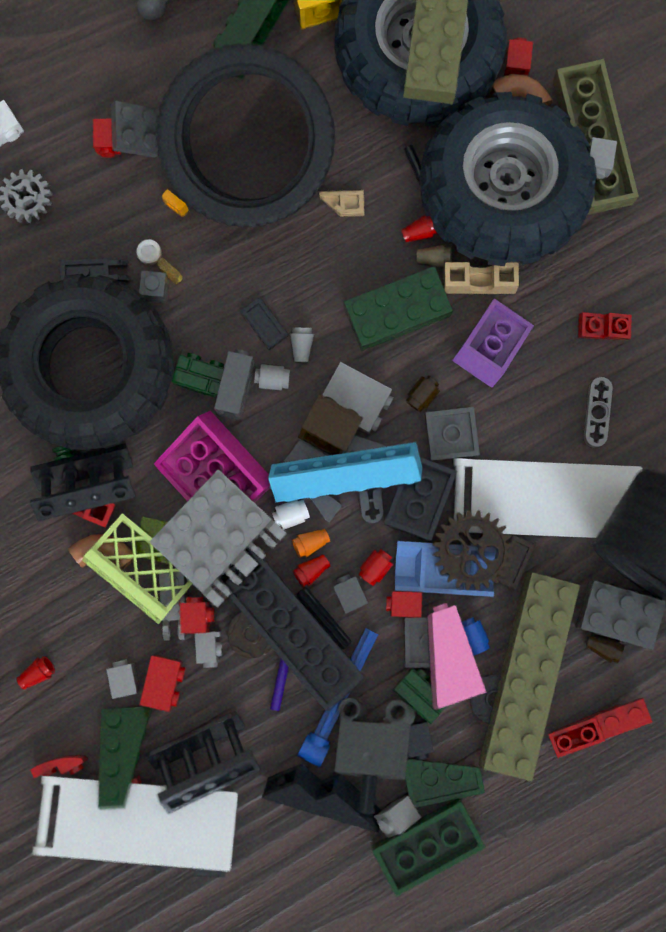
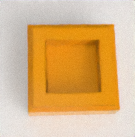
[162,189,189,217]

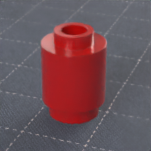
[358,549,394,586]

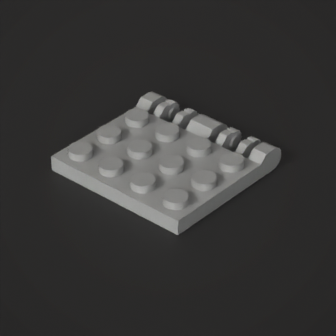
[150,469,287,607]

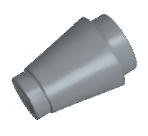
[290,327,314,362]

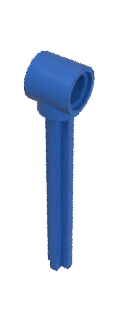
[297,628,378,767]

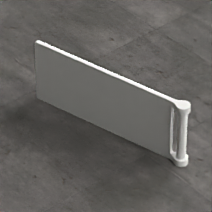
[453,458,642,538]
[32,776,238,871]

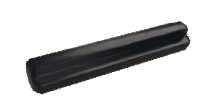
[297,587,351,649]

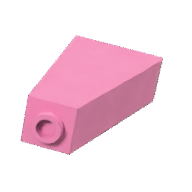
[428,603,486,709]

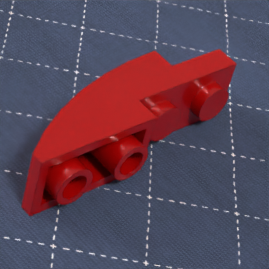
[548,697,653,758]

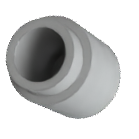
[254,364,290,391]

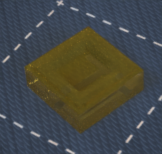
[157,257,183,285]

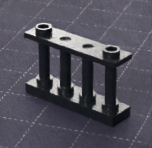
[30,443,135,521]
[145,711,261,814]

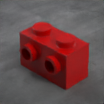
[180,597,215,634]
[140,654,186,712]

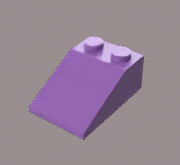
[452,299,534,388]

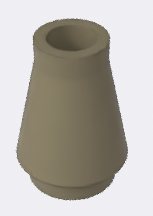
[417,244,452,268]

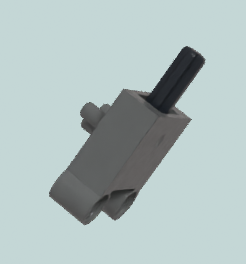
[335,697,415,814]

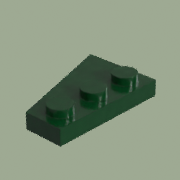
[405,759,485,808]

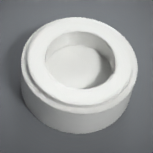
[137,239,162,265]

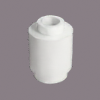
[272,499,310,530]

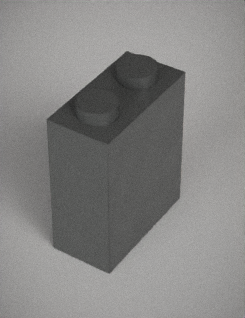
[214,349,255,421]

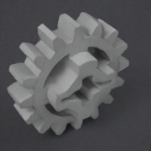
[0,169,52,223]

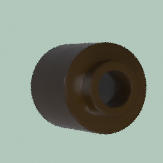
[405,375,440,413]

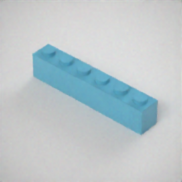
[268,442,422,502]

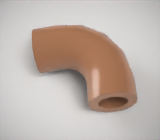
[489,74,553,106]
[68,534,133,570]

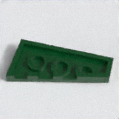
[98,707,152,810]

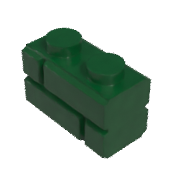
[172,353,225,398]
[392,668,447,725]

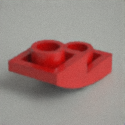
[578,312,632,340]
[30,755,88,778]

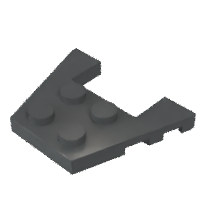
[284,436,385,523]

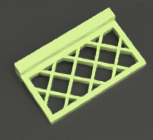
[82,513,192,624]

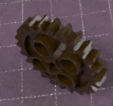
[432,510,514,591]

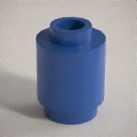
[462,617,490,656]

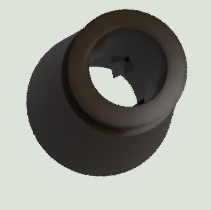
[586,634,625,663]

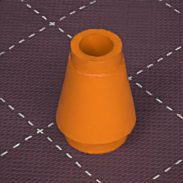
[292,529,330,558]

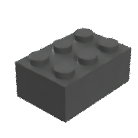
[576,580,666,650]

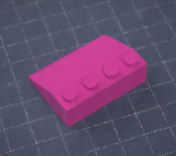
[154,411,271,503]

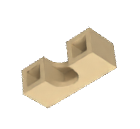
[443,262,519,294]

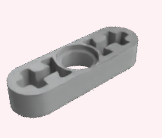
[584,377,613,448]

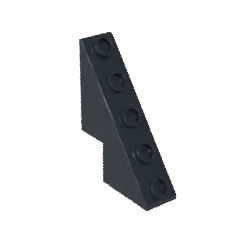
[262,763,382,833]

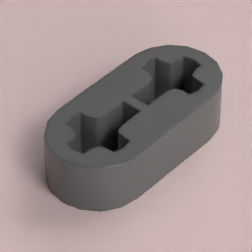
[359,487,383,524]

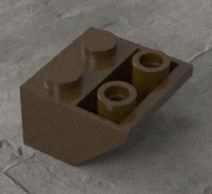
[298,394,363,455]

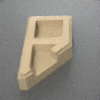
[319,190,364,217]

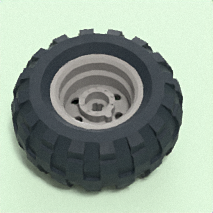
[334,0,507,127]
[419,92,597,266]

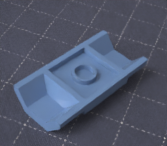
[395,541,496,597]

